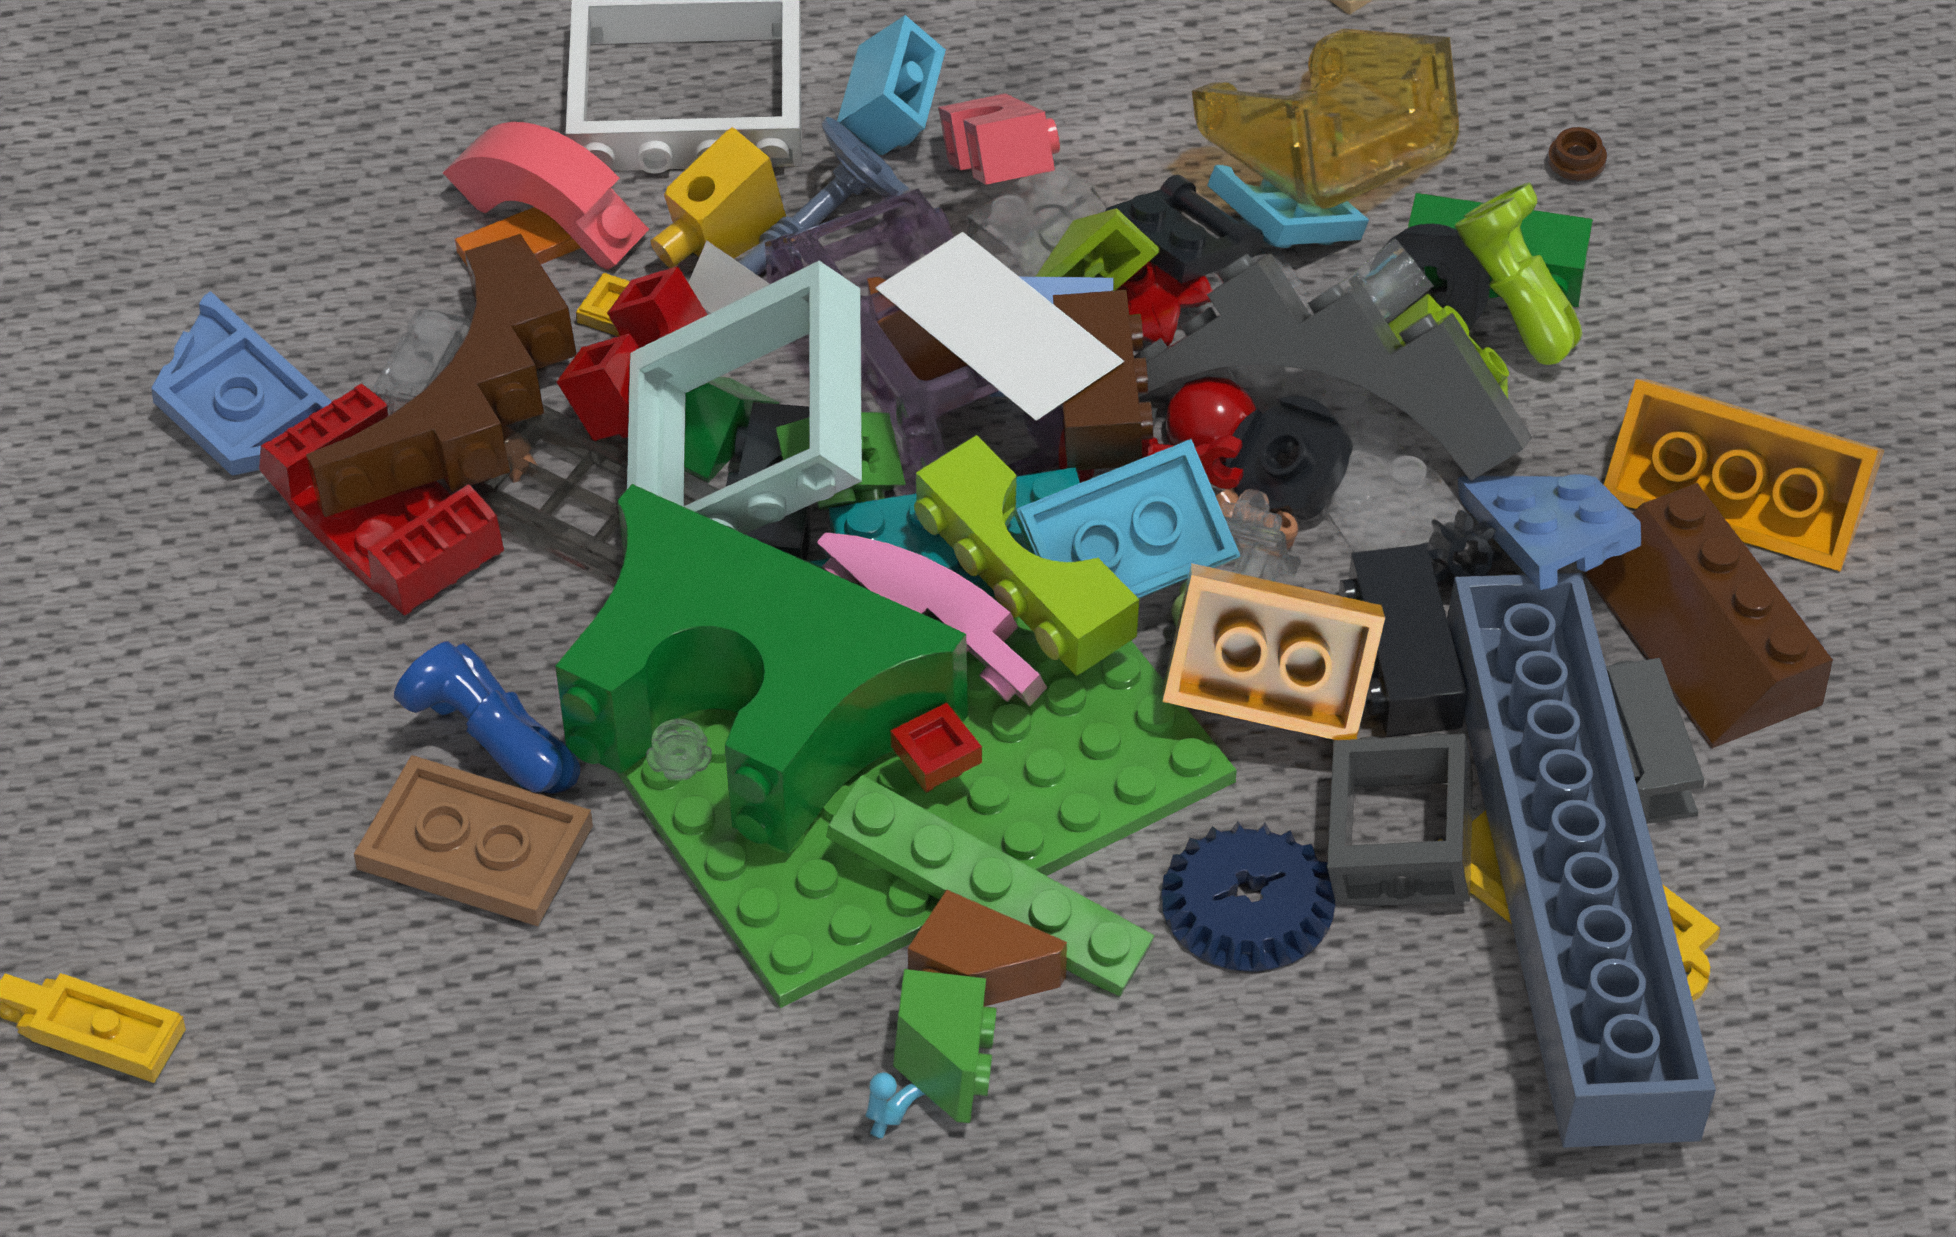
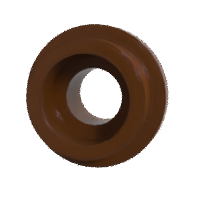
[1548,127,1607,181]

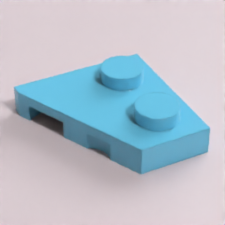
[1207,165,1369,248]

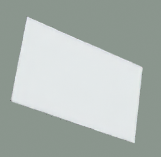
[688,241,770,313]

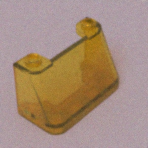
[1192,28,1459,209]

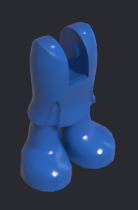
[394,641,580,794]

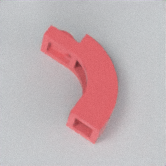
[443,122,649,270]

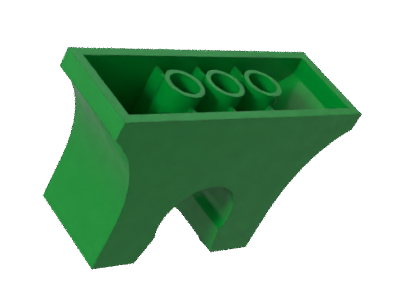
[555,484,968,853]

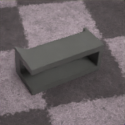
[1606,658,1705,824]

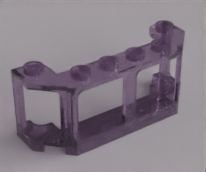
[765,188,1063,477]

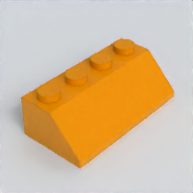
[1604,379,1884,572]

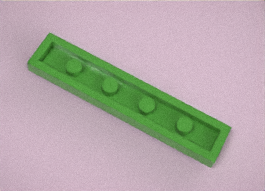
[826,774,1155,996]

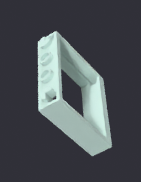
[627,261,862,534]

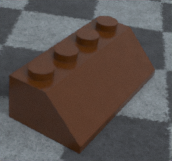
[1581,483,1833,749]

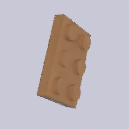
[354,755,593,926]

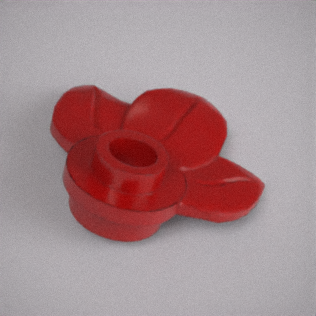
[1116,261,1213,347]

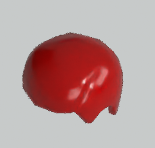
[1165,375,1256,463]

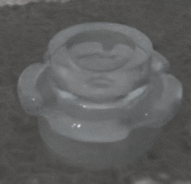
[646,719,712,781]

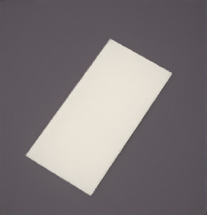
[875,232,1124,421]

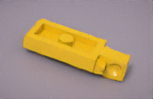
[0,973,186,1083]

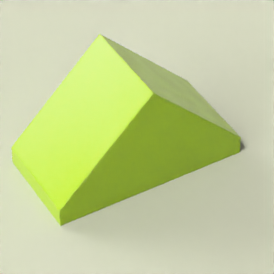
[1035,208,1159,291]

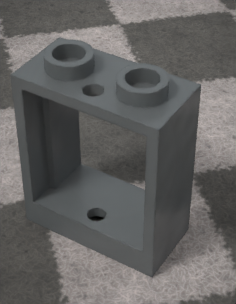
[1327,733,1473,906]

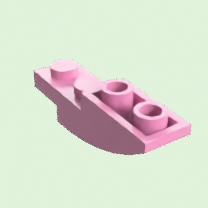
[817,533,1047,707]

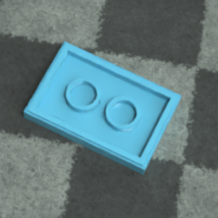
[1013,439,1241,599]

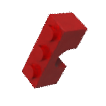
[556,266,708,441]

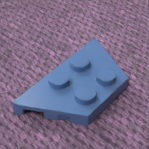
[151,291,332,476]
[1458,474,1641,590]

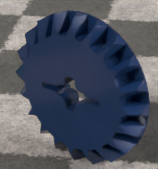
[1161,821,1336,971]

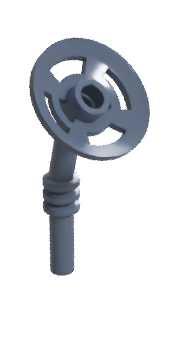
[738,117,913,275]

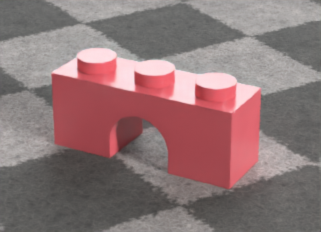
[938,93,1060,185]

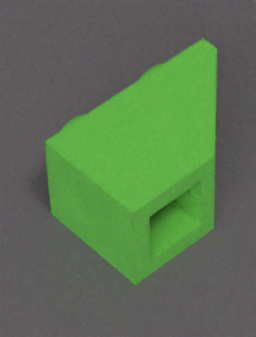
[893,969,997,1123]

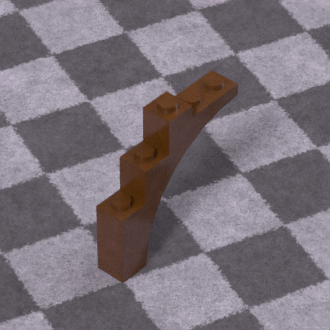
[306,234,577,517]

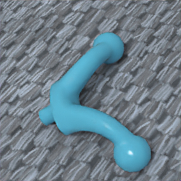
[865,1072,937,1138]

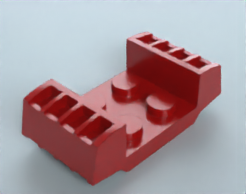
[259,383,504,616]

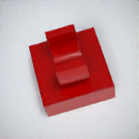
[890,703,982,793]

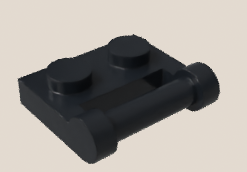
[1106,174,1264,284]

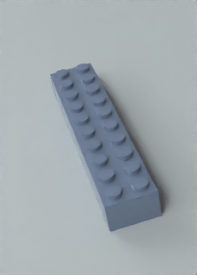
[1447,573,1716,1148]

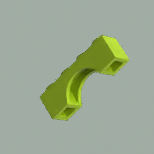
[914,435,1139,676]

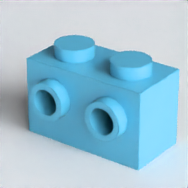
[837,15,946,155]

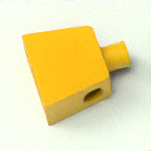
[650,127,786,268]

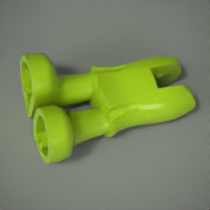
[1455,182,1583,365]

